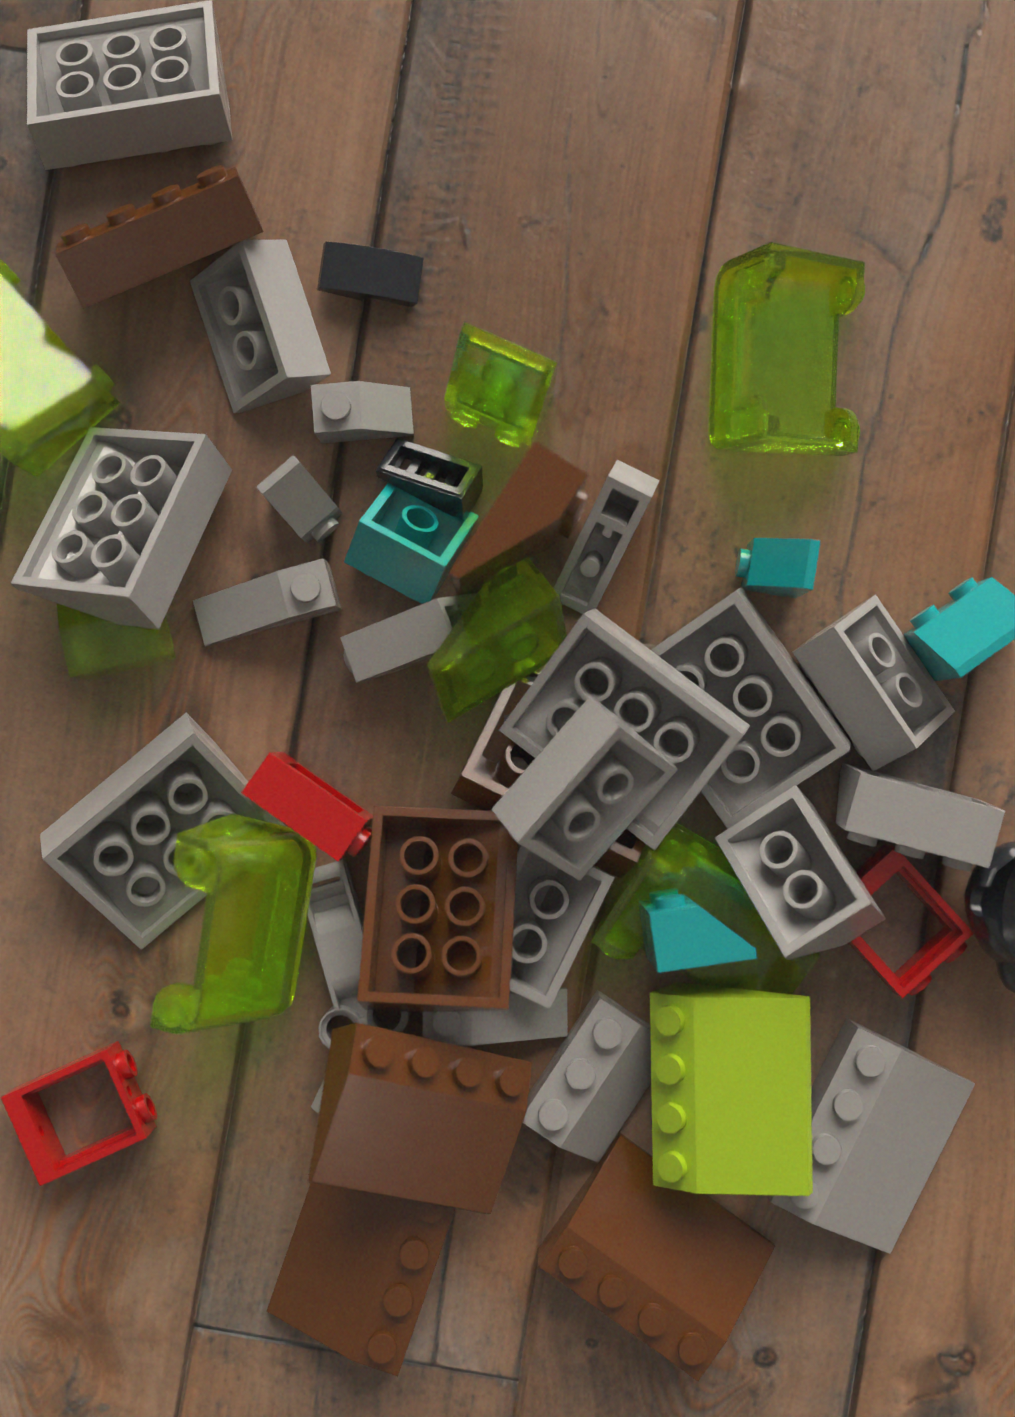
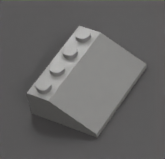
[27,0,232,170]
[11,427,232,629]
[651,587,851,829]
[499,608,750,850]
[40,712,286,950]
[767,1018,975,1254]

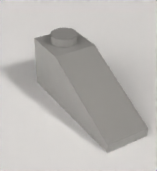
[549,460,660,614]
[193,558,342,646]
[423,988,567,1045]

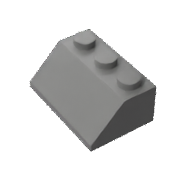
[190,240,331,413]
[792,594,955,771]
[492,696,678,881]
[836,763,1005,872]
[715,785,886,960]
[510,843,615,1009]
[523,990,651,1162]

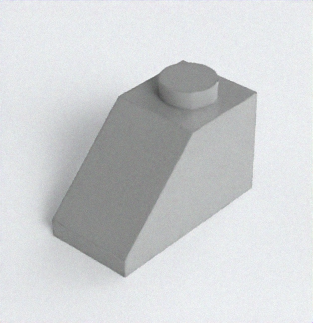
[310,381,414,444]
[256,455,342,544]

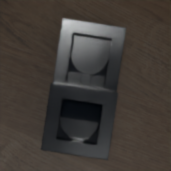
[317,242,424,308]

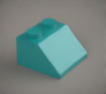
[344,483,479,604]
[904,577,1015,681]
[639,889,757,973]

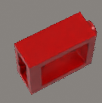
[241,752,373,862]
[848,844,974,998]
[0,1040,157,1186]

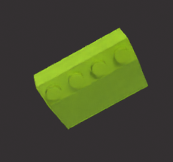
[650,982,813,1196]

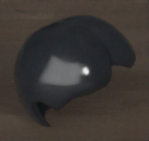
[964,841,1015,993]

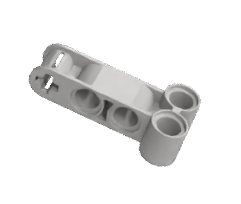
[297,858,411,1049]

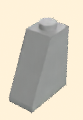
[340,593,493,683]

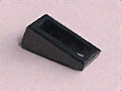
[376,438,483,520]

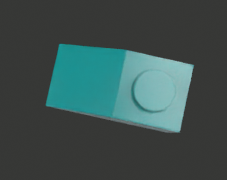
[735,538,821,598]

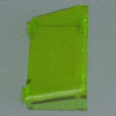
[709,242,865,456]
[0,259,120,478]
[150,813,316,1034]
[591,823,820,994]

